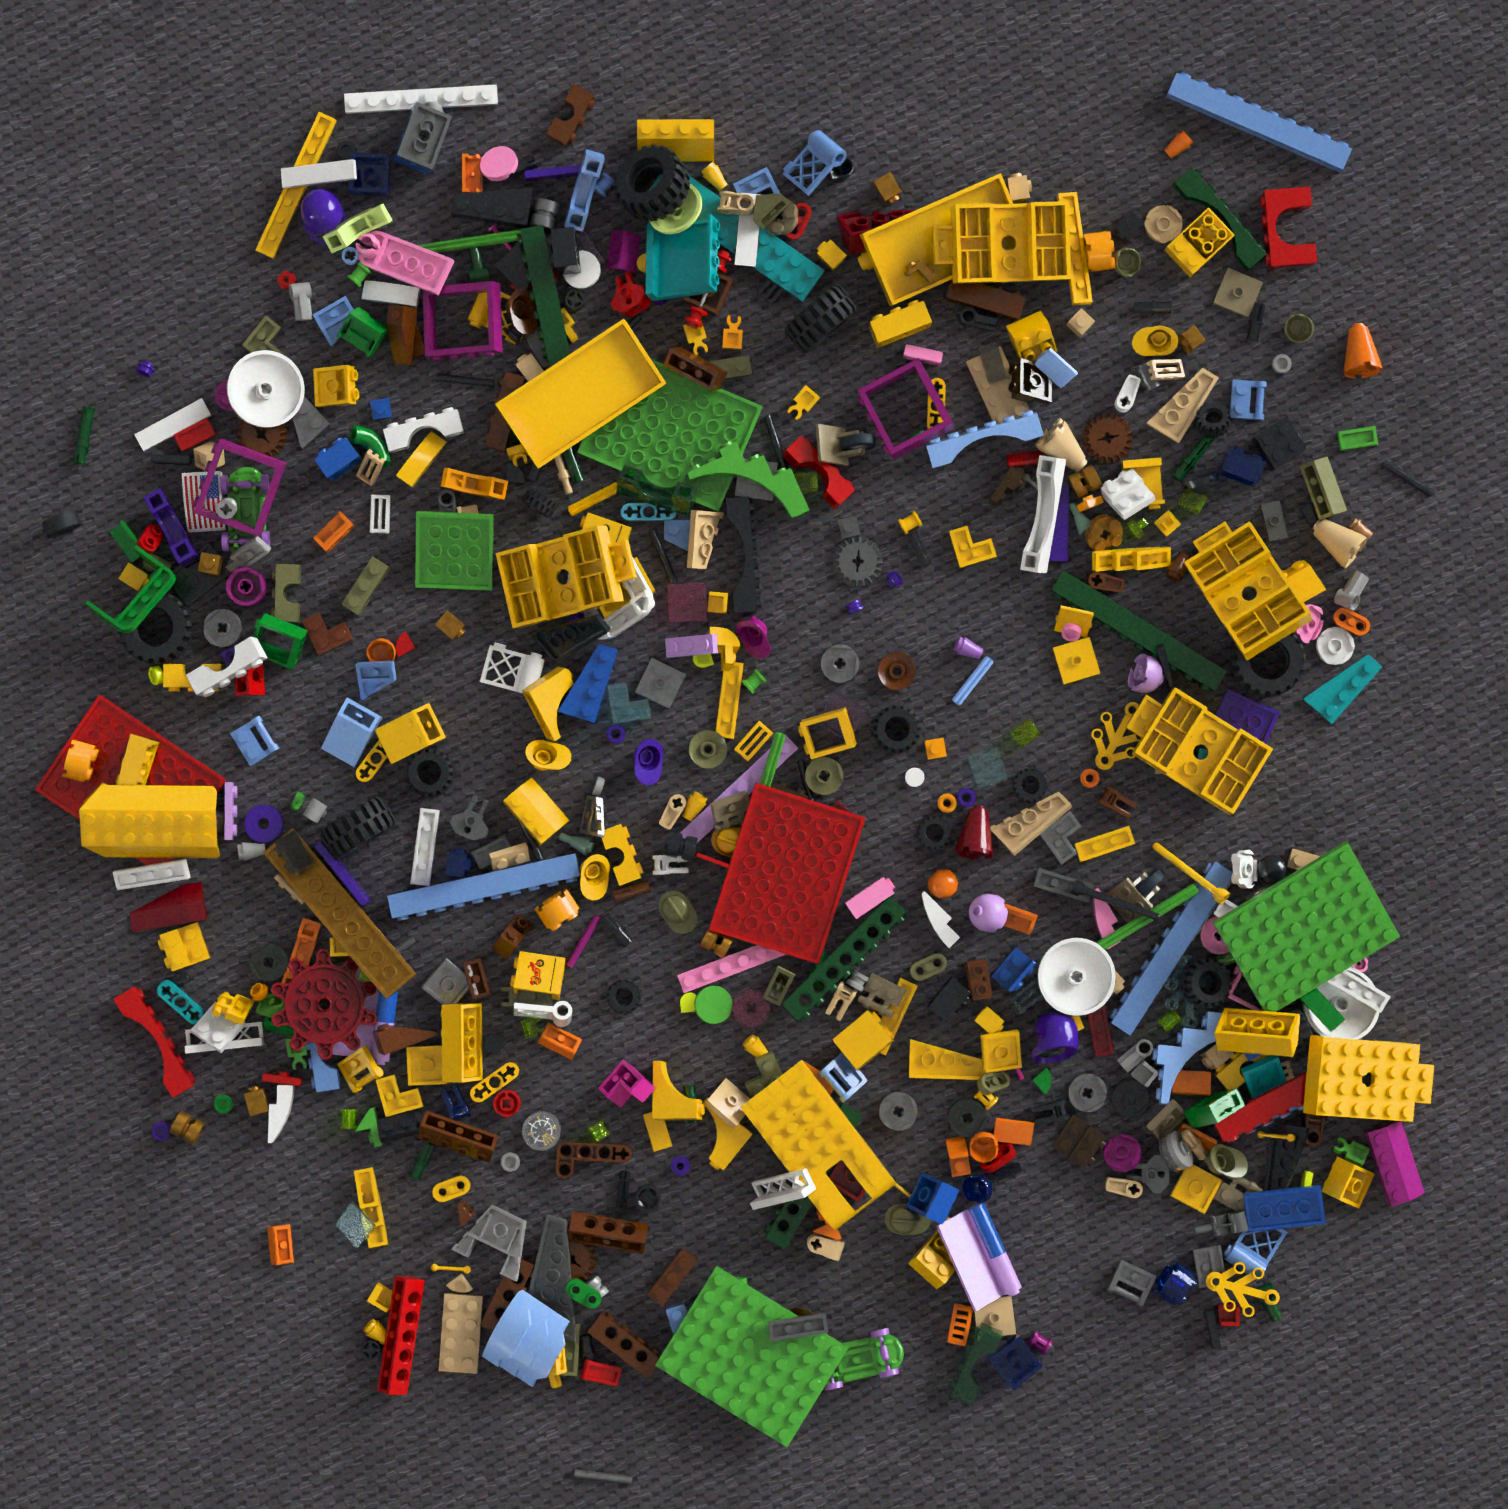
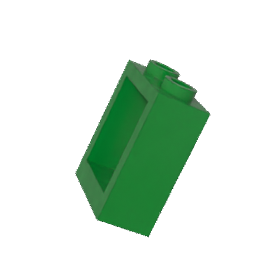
[252,613,308,670]
[1183,1088,1245,1128]

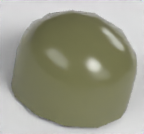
[1114,247,1141,277]
[1284,313,1314,343]

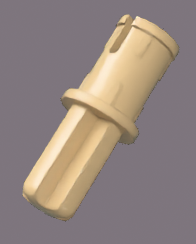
[1181,1129,1208,1160]

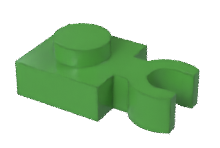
[285,1036,308,1070]
[1333,1138,1370,1167]

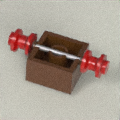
[683,249,733,330]

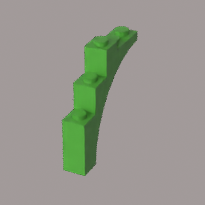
[687,441,810,519]

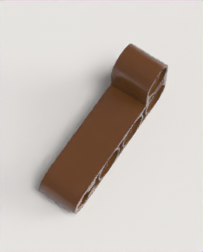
[556,1141,633,1179]

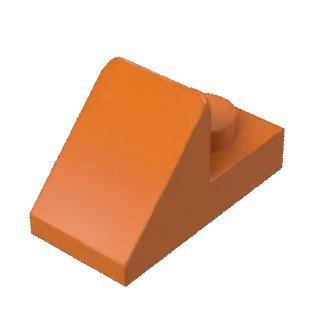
[945,1136,971,1177]
[812,1211,842,1240]

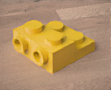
[313,365,359,407]
[158,922,210,971]

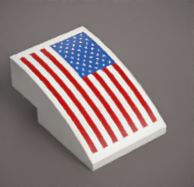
[182,471,226,533]

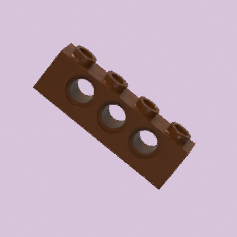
[568,1211,649,1254]
[480,1257,535,1331]
[587,1312,662,1379]

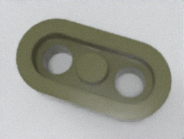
[910,953,947,981]
[977,1071,1010,1095]

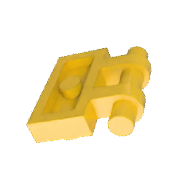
[212,992,254,1025]

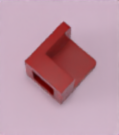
[1218,1304,1240,1326]

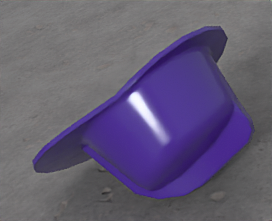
[633,739,663,785]

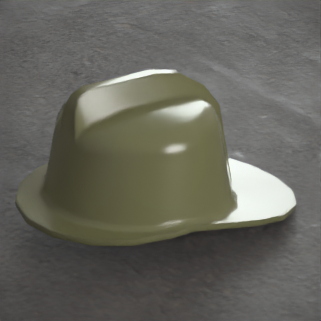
[658,891,698,934]
[1204,1144,1248,1178]
[885,1204,931,1235]

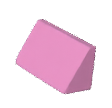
[903,344,943,366]

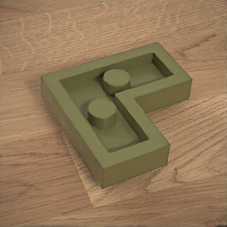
[242,316,284,355]
[744,1051,783,1098]

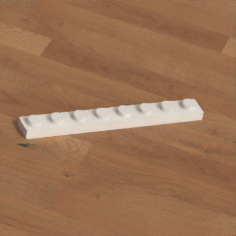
[344,85,498,114]

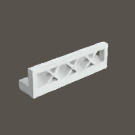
[185,1022,265,1054]
[750,1168,816,1210]

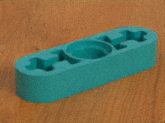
[157,980,204,1024]

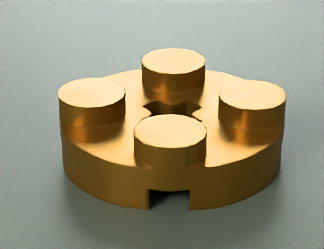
[1085,514,1123,551]

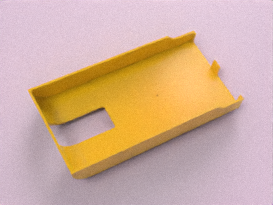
[740,1060,897,1230]

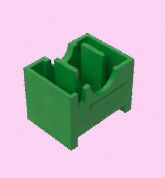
[336,307,388,357]

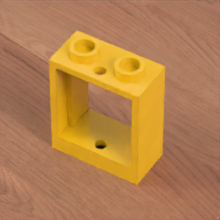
[798,707,857,759]

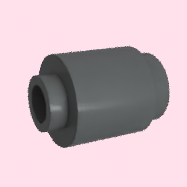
[1136,362,1161,392]

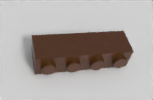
[945,279,1026,322]

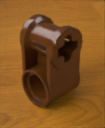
[1303,1113,1325,1146]

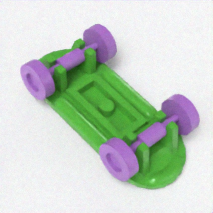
[220,467,270,553]
[824,1328,904,1391]

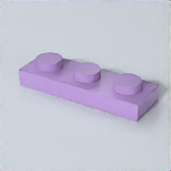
[665,634,718,658]
[224,782,237,840]

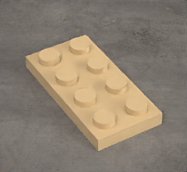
[965,346,1030,423]
[439,1293,483,1374]

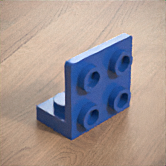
[991,947,1036,992]

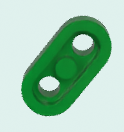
[565,1278,601,1309]

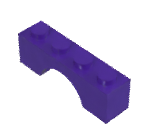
[143,488,200,568]

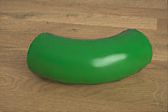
[350,425,391,468]

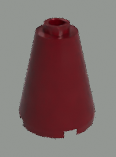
[955,805,993,860]

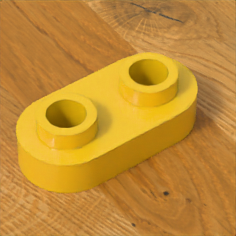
[432,1175,470,1202]

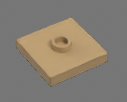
[705,1078,750,1129]
[974,1295,1016,1339]

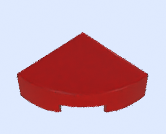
[396,631,415,658]

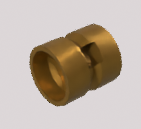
[1067,465,1102,499]
[700,929,734,958]
[169,1110,205,1145]

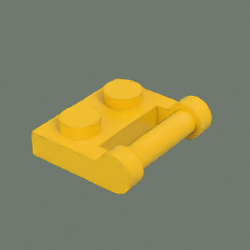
[337,1046,383,1093]

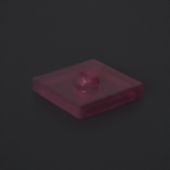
[667,583,707,623]

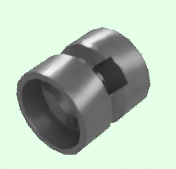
[530,198,560,231]

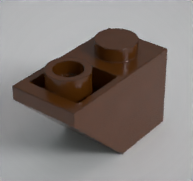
[492,914,533,960]

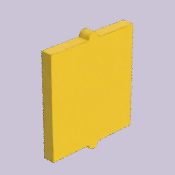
[1054,605,1094,638]

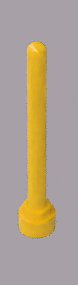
[1152,843,1230,905]

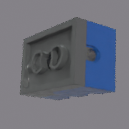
[392,101,452,174]

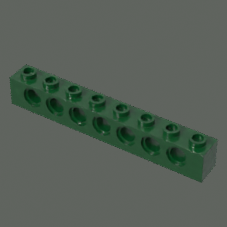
[781,896,906,1022]
[764,1103,863,1250]

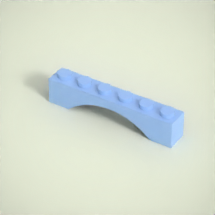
[926,410,1044,468]

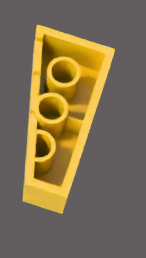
[115,734,159,785]

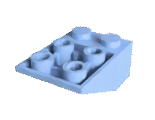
[321,698,383,767]

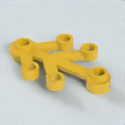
[1091,702,1140,770]
[1206,1262,1280,1317]

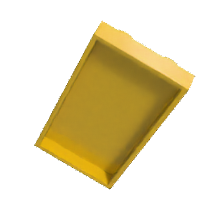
[860,173,1015,306]
[495,319,666,469]

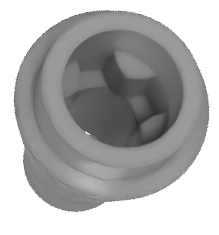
[237,842,265,861]

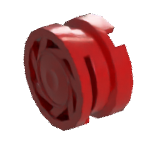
[493,1089,521,1117]

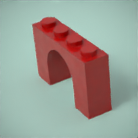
[1259,187,1317,269]

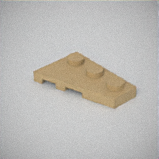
[687,510,724,569]

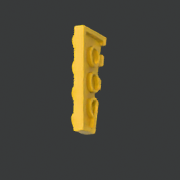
[909,1039,986,1080]

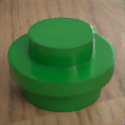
[213,1094,233,1114]

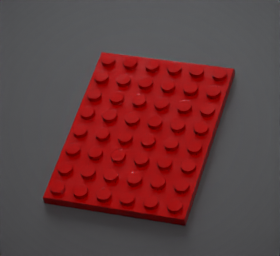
[35,694,227,865]
[709,782,866,964]

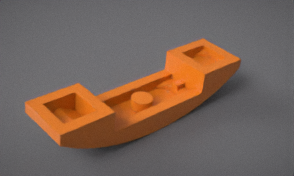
[281,918,321,984]

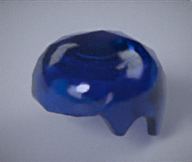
[962,1174,993,1204]

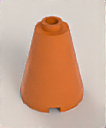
[1344,323,1382,379]

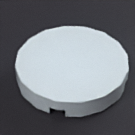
[563,250,601,289]
[1315,627,1355,665]

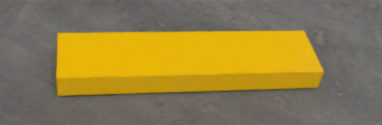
[715,662,744,739]
[880,978,918,1056]

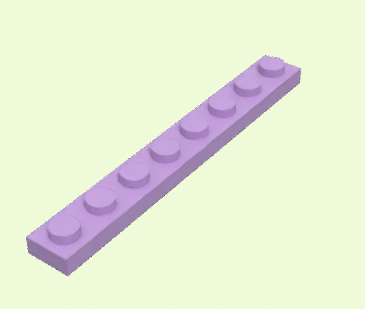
[680,736,798,843]

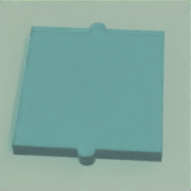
[967,747,1008,788]
[335,1202,376,1248]

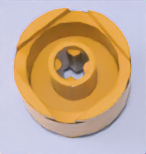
[1083,231,1115,272]
[62,740,99,783]
[535,888,579,931]

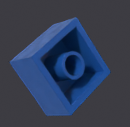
[314,437,363,482]
[905,1172,959,1225]

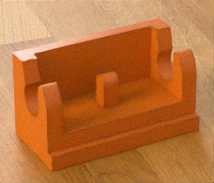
[462,154,483,193]
[313,511,355,553]
[1004,903,1038,935]

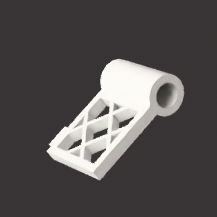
[480,642,545,694]
[514,1001,572,1027]

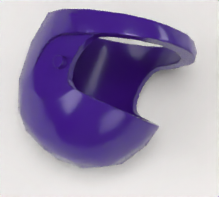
[300,189,347,245]
[1031,1011,1079,1064]

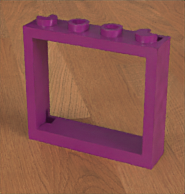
[423,281,503,361]
[857,358,955,460]
[193,438,287,537]

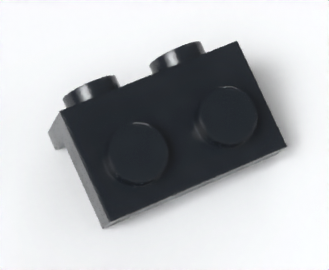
[377,1111,419,1143]

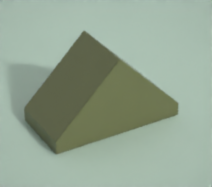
[753,194,790,229]
[763,966,795,1006]

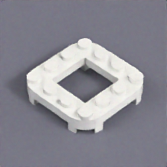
[566,557,655,640]

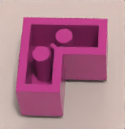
[598,1059,655,1108]

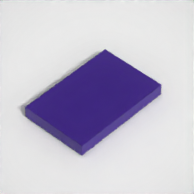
[1215,689,1280,744]

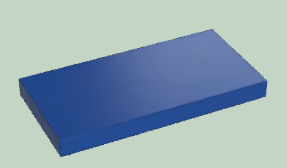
[1243,1185,1326,1232]

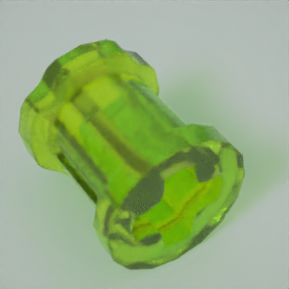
[1157,1008,1183,1034]
[340,1109,358,1129]

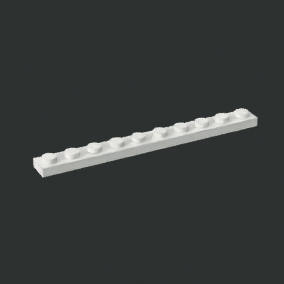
[1213,900,1391,1013]

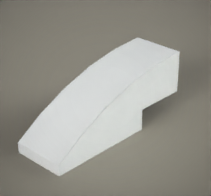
[361,280,421,308]
[921,891,960,948]
[268,1084,295,1143]

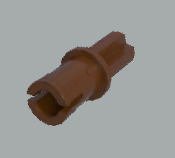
[612,880,651,901]

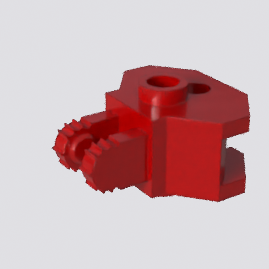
[611,271,652,317]

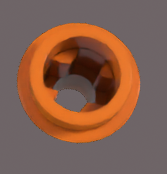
[1164,131,1193,159]

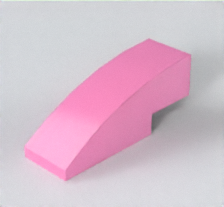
[1093,888,1121,949]

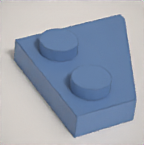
[313,296,354,348]
[664,520,690,551]
[355,661,397,700]

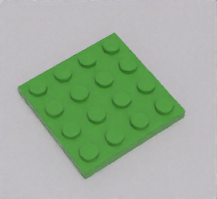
[415,511,494,591]

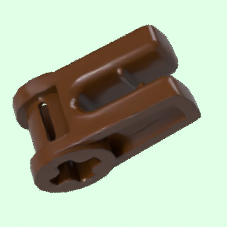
[1086,572,1125,593]
[1097,785,1137,819]

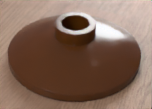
[878,652,916,690]

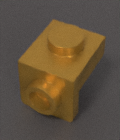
[904,260,936,283]

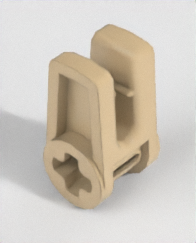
[659,794,687,829]
[825,981,858,1021]
[1105,1176,1143,1198]

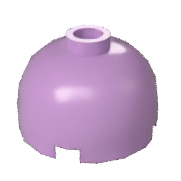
[1128,654,1164,693]
[969,894,1008,933]

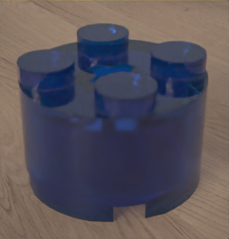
[1153,1260,1197,1306]

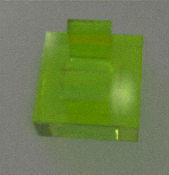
[1125,518,1148,540]
[521,1017,544,1039]

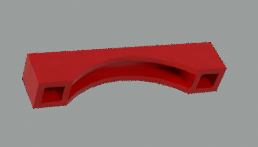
[113,986,195,1098]

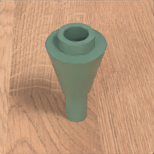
[1069,503,1091,536]
[559,832,595,856]

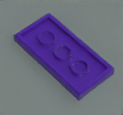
[315,841,372,906]

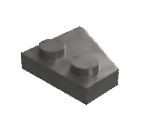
[292,396,330,449]
[579,795,604,838]

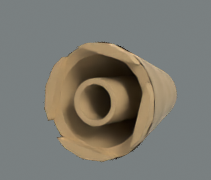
[1312,519,1368,568]

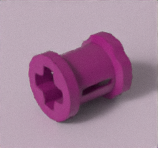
[1027,1330,1053,1355]

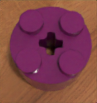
[226,567,268,607]

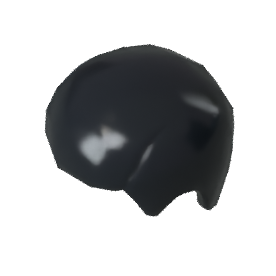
[823,157,854,183]
[1257,855,1287,885]

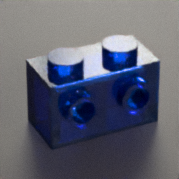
[444,849,472,877]

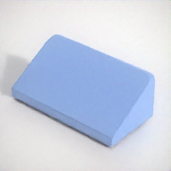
[1035,348,1078,388]

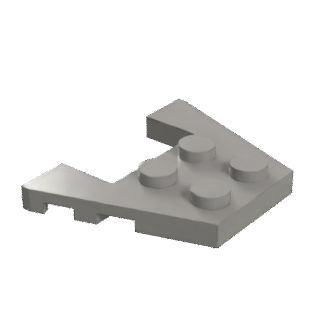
[452,1205,527,1282]

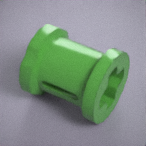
[347,262,372,287]
[741,668,767,694]

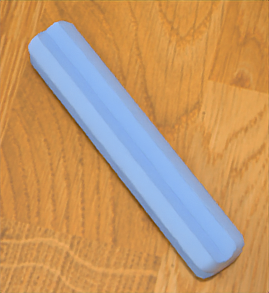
[952,656,993,705]

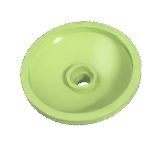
[649,184,702,234]

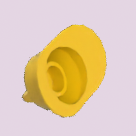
[1132,325,1178,356]
[525,740,571,771]
[711,826,740,858]
[579,854,610,900]

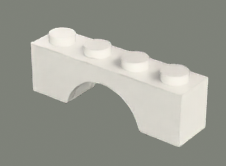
[383,407,464,453]
[186,637,267,697]

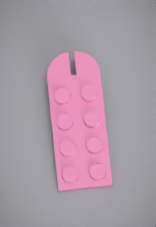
[355,231,454,296]

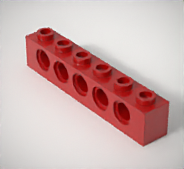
[377,1276,425,1395]

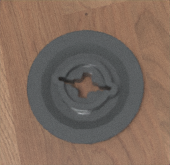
[833,537,883,587]

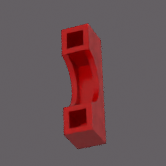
[782,435,855,510]

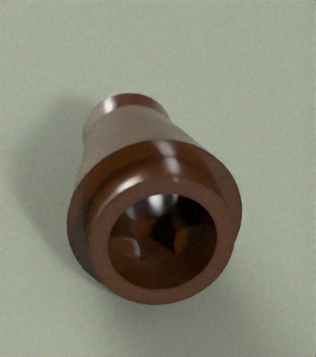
[1166,552,1189,582]

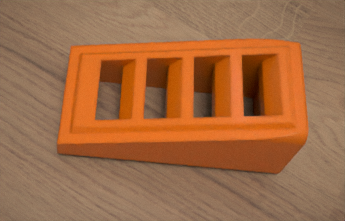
[946,1303,973,1346]

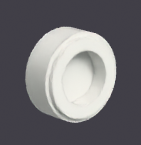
[905,768,924,787]

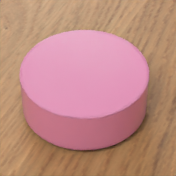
[1062,623,1081,642]

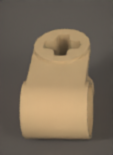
[717,191,754,216]
[807,1233,845,1261]

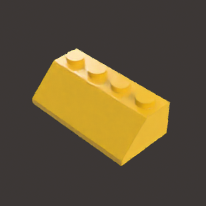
[637,119,714,162]
[441,1003,483,1083]
[1214,1008,1300,1057]

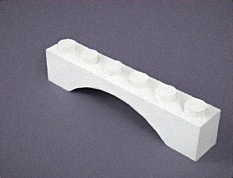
[1020,455,1066,573]

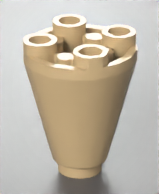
[1035,418,1087,472]

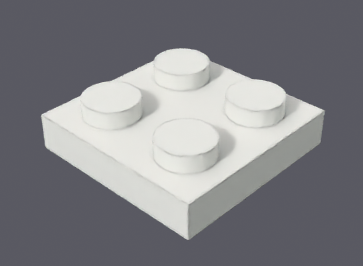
[191,1001,246,1053]

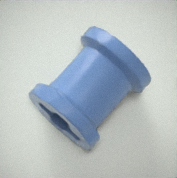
[594,172,615,198]

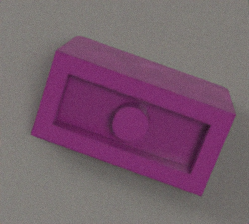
[606,231,641,273]

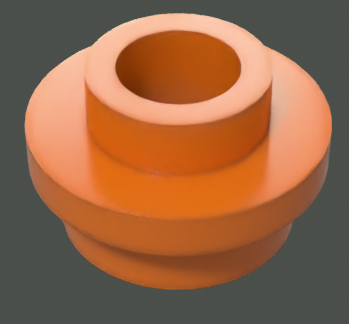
[1080,769,1099,788]

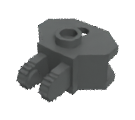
[450,795,490,841]
[1126,1151,1170,1193]

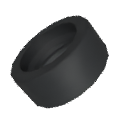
[42,510,81,538]

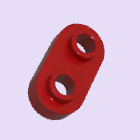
[786,203,811,240]
[136,524,164,555]
[979,1142,1016,1173]

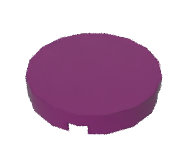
[1103,1134,1142,1172]

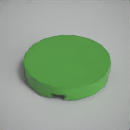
[694,986,733,1024]

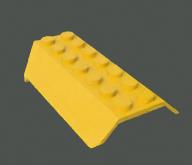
[79,782,220,858]

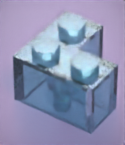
[608,683,652,725]

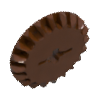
[1082,413,1132,463]
[237,420,287,457]
[569,1241,596,1281]

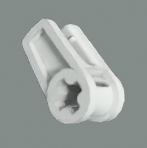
[1114,375,1141,413]
[652,855,689,875]

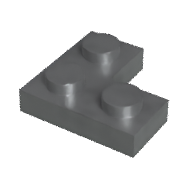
[1040,811,1082,865]

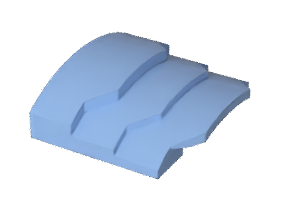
[482,1290,570,1387]

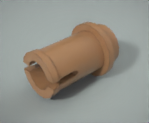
[1348,518,1373,539]

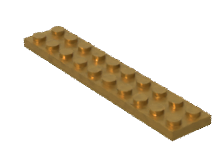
[263,828,417,999]

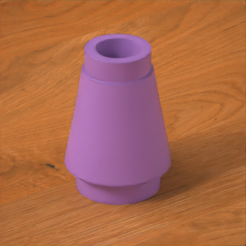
[953,636,983,659]

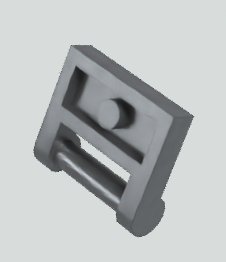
[1106,1260,1156,1307]

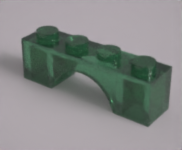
[616,465,697,516]
[949,1322,1003,1406]

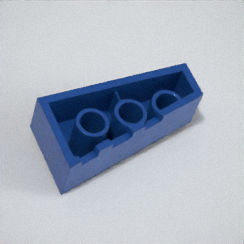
[558,644,618,723]

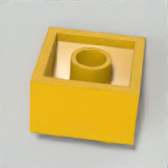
[1322,1156,1375,1209]

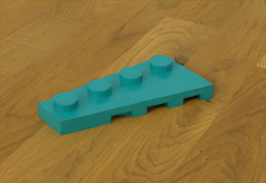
[1303,654,1382,724]

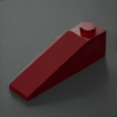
[837,210,915,255]
[129,882,208,932]

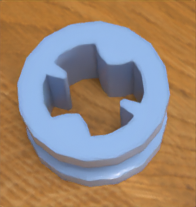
[342,247,359,265]

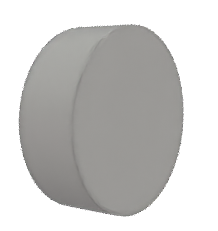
[1272,354,1292,374]
[592,776,605,796]
[501,1152,520,1172]

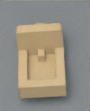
[1200,1043,1234,1070]

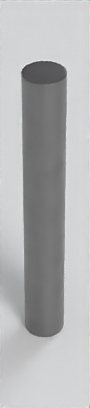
[574,1469,632,1484]

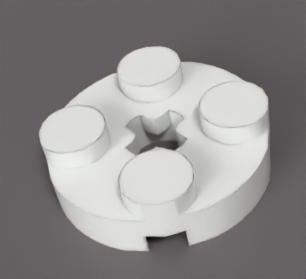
[1231,850,1258,889]

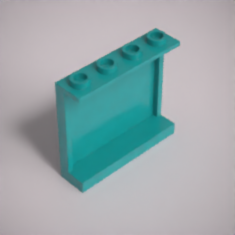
[645,213,720,301]

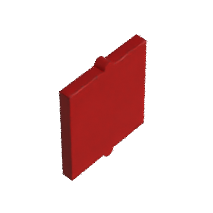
[695,852,729,868]

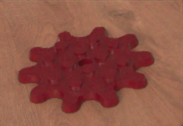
[271,949,377,1060]

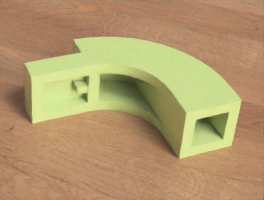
[323,204,392,253]

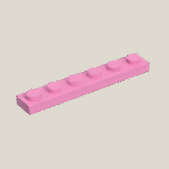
[677,945,786,993]

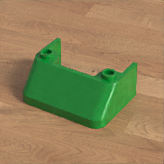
[85,545,176,633]

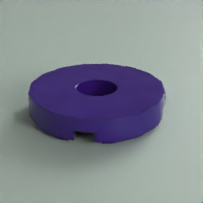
[244,805,283,843]

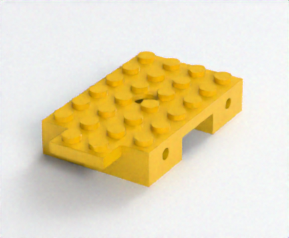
[932,201,1071,284]
[1184,521,1313,661]
[496,526,637,628]
[1125,687,1273,815]
[1303,1035,1434,1122]

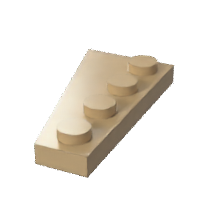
[1146,368,1219,444]
[990,792,1072,856]

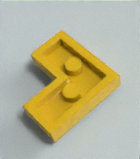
[949,526,997,568]
[376,1074,423,1117]

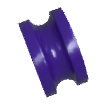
[845,599,864,614]

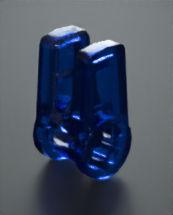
[440,1083,472,1121]

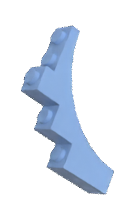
[1152,1011,1222,1105]

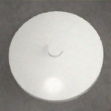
[227,350,305,428]
[1037,938,1116,1015]
[1302,967,1379,1039]

